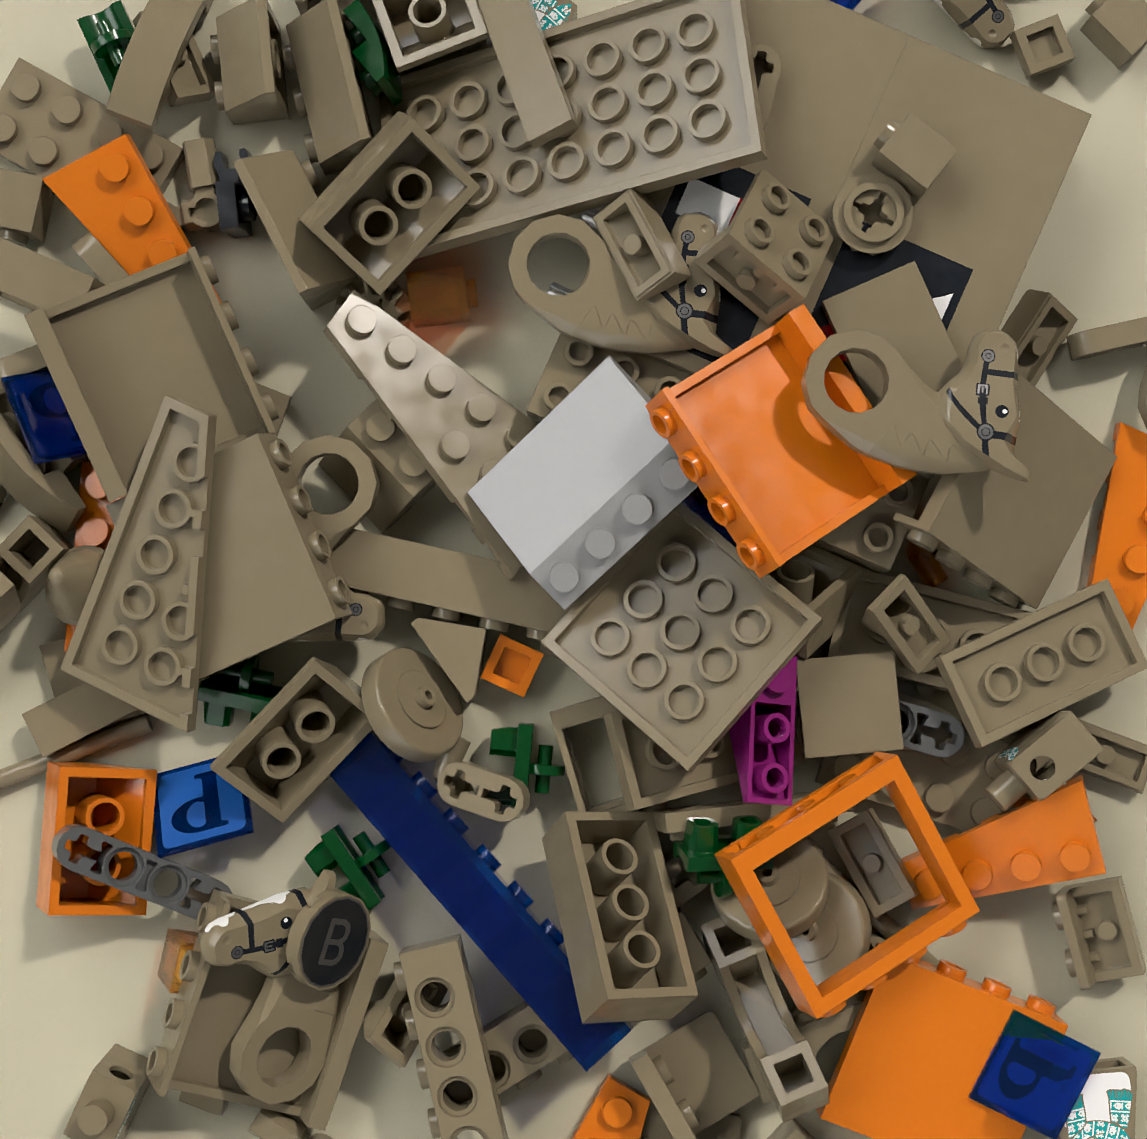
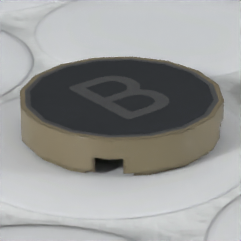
[286,889,371,990]

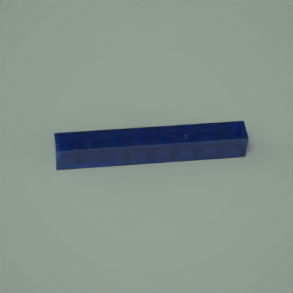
[329,732,634,1072]

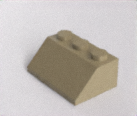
[282,0,374,176]
[298,111,481,295]
[233,149,358,311]
[210,657,373,823]

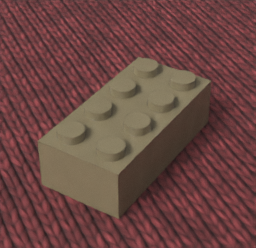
[542,811,698,1024]

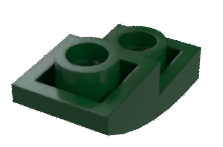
[342,0,402,106]

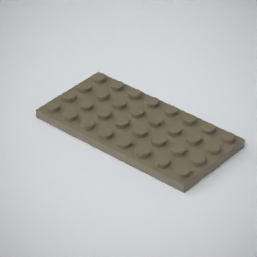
[379,0,768,259]

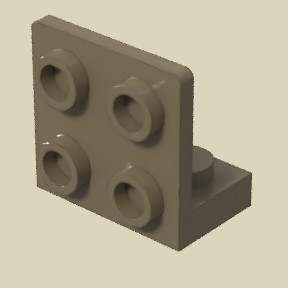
[693,170,836,325]
[629,1010,760,1139]

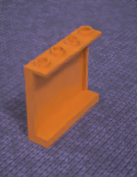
[645,303,917,579]
[816,943,1068,1139]

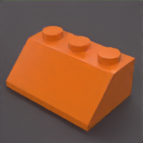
[36,761,157,916]

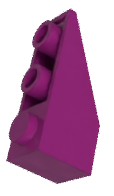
[729,657,797,806]

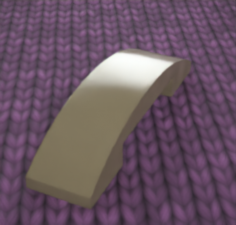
[106,0,213,131]
[0,383,87,533]

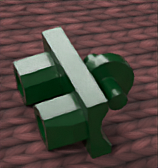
[77,0,135,94]
[197,655,284,727]
[488,722,565,807]
[673,815,775,898]
[304,824,392,910]

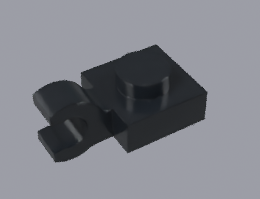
[214,148,257,239]

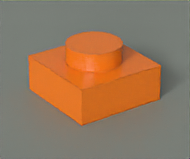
[480,634,544,698]

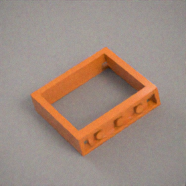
[714,752,980,1019]

